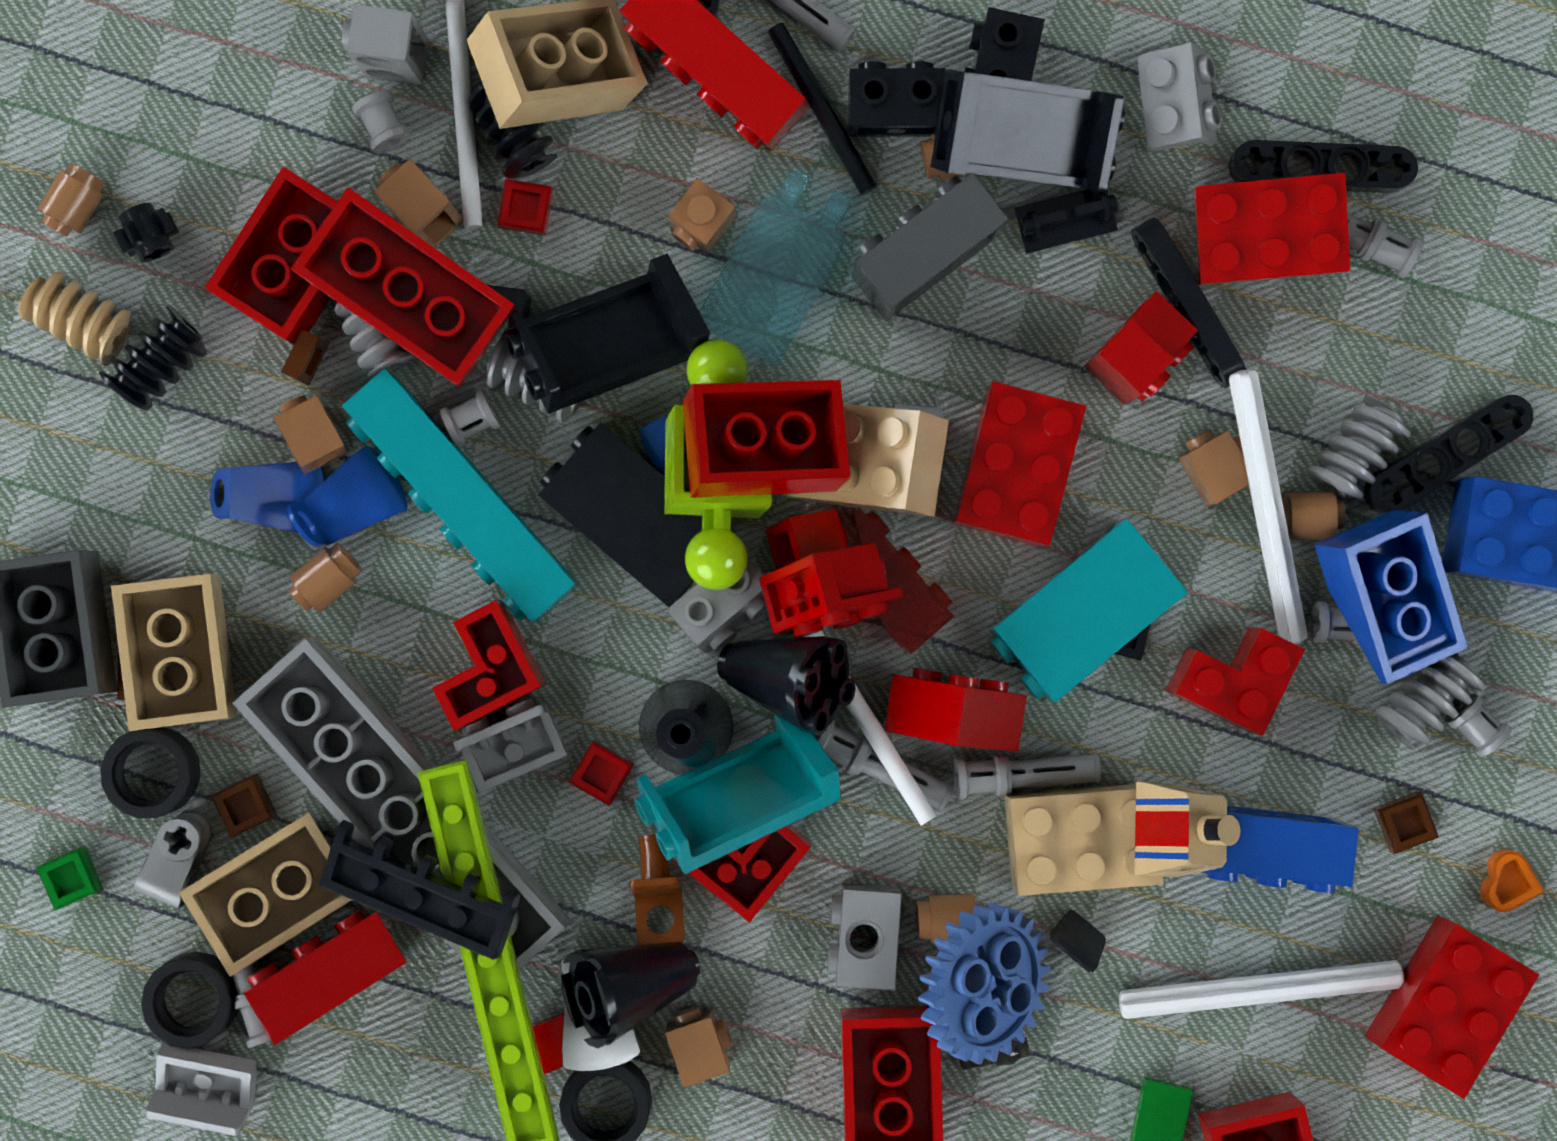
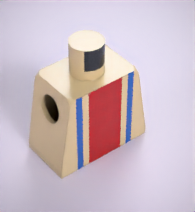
[1134,782,1240,877]

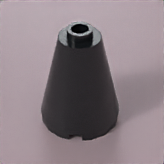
[639,679,734,774]
[561,942,700,1048]

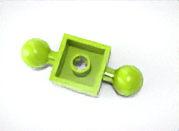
[664,339,771,590]

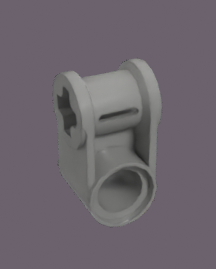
[134,811,212,909]

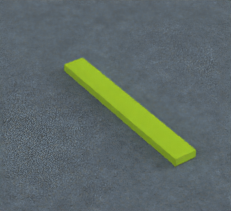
[418,759,560,1141]

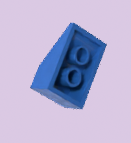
[1314,510,1468,685]

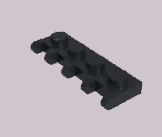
[319,820,521,960]

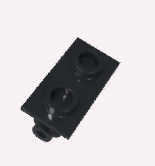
[1014,189,1118,254]

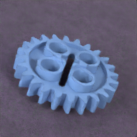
[918,903,1051,1064]

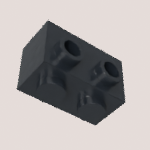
[964,7,1045,81]
[848,61,946,137]

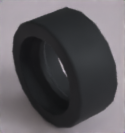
[100,727,201,819]
[141,951,239,1049]
[559,1060,652,1141]

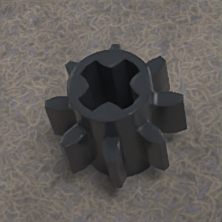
[113,203,179,262]

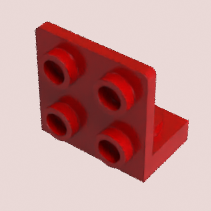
[759,551,904,638]

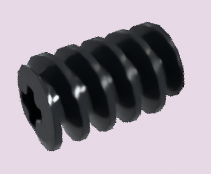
[467,80,558,179]
[99,305,207,410]

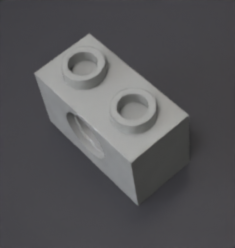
[827,883,901,991]

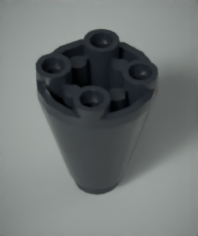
[717,636,856,735]

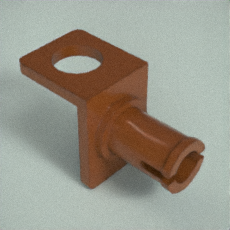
[629,834,685,945]

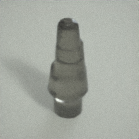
[959,1037,1032,1070]

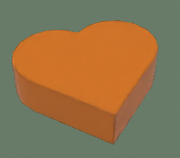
[1480,849,1544,912]

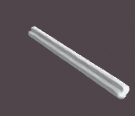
[1229,369,1308,644]
[1119,960,1404,1019]

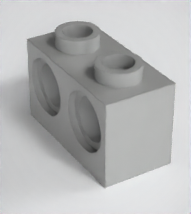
[342,4,429,86]

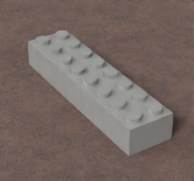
[232,637,571,969]

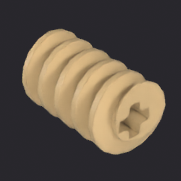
[18,271,131,366]

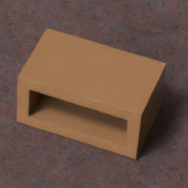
[374,159,463,248]

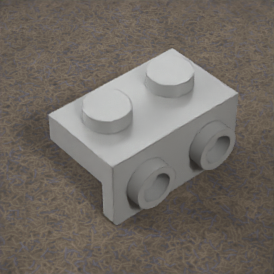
[1137,42,1221,152]
[668,558,767,653]
[453,698,569,794]
[146,1042,257,1136]

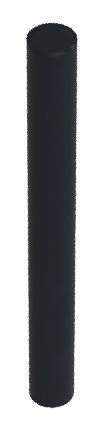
[767,22,877,196]

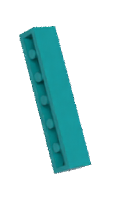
[342,368,580,622]

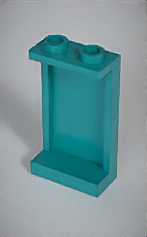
[989,518,1188,703]
[634,714,841,874]

